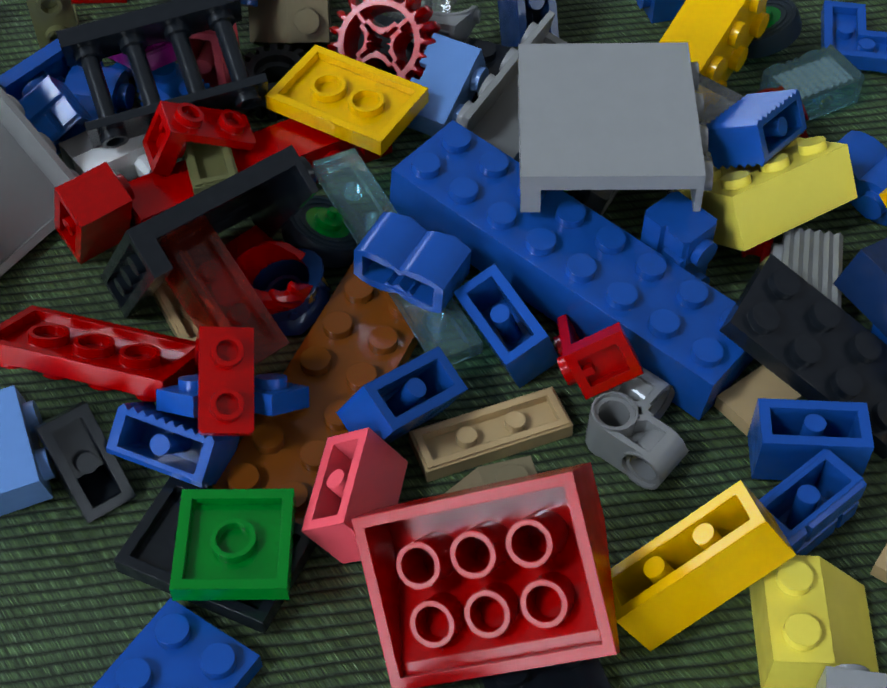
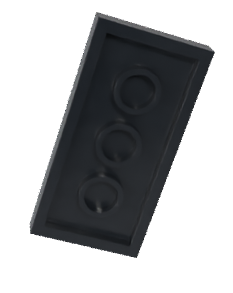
[719,254,887,459]

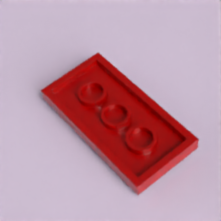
[0,305,198,402]

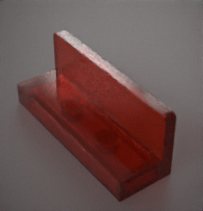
[159,215,289,366]

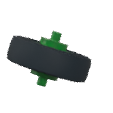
[747,0,802,59]
[281,195,367,268]

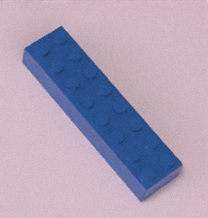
[389,120,754,421]

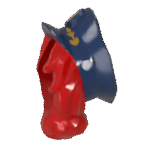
[210,240,332,337]

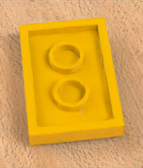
[265,44,429,156]

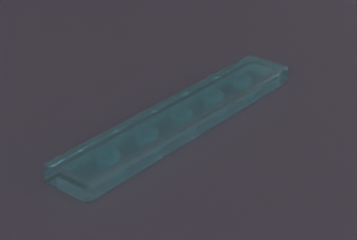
[313,148,483,365]

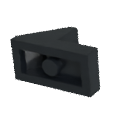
[34,401,136,523]

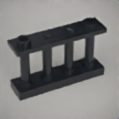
[56,0,268,148]

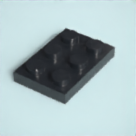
[114,476,317,634]

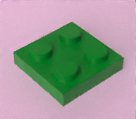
[169,488,296,601]

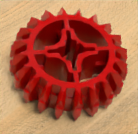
[327,0,441,81]

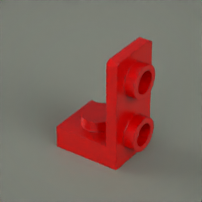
[142,100,256,176]
[553,314,644,400]
[195,326,254,436]

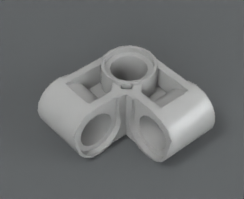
[585,367,690,490]

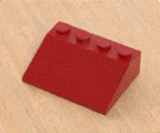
[351,462,620,688]

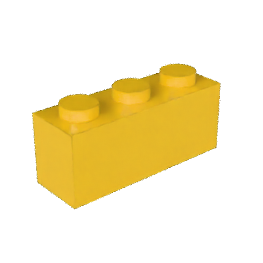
[611,480,796,652]

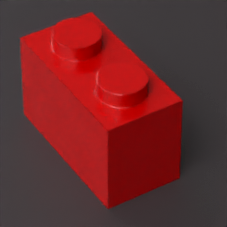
[54,162,135,264]

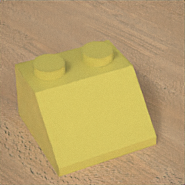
[749,555,879,688]

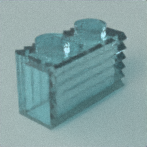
[759,44,865,122]

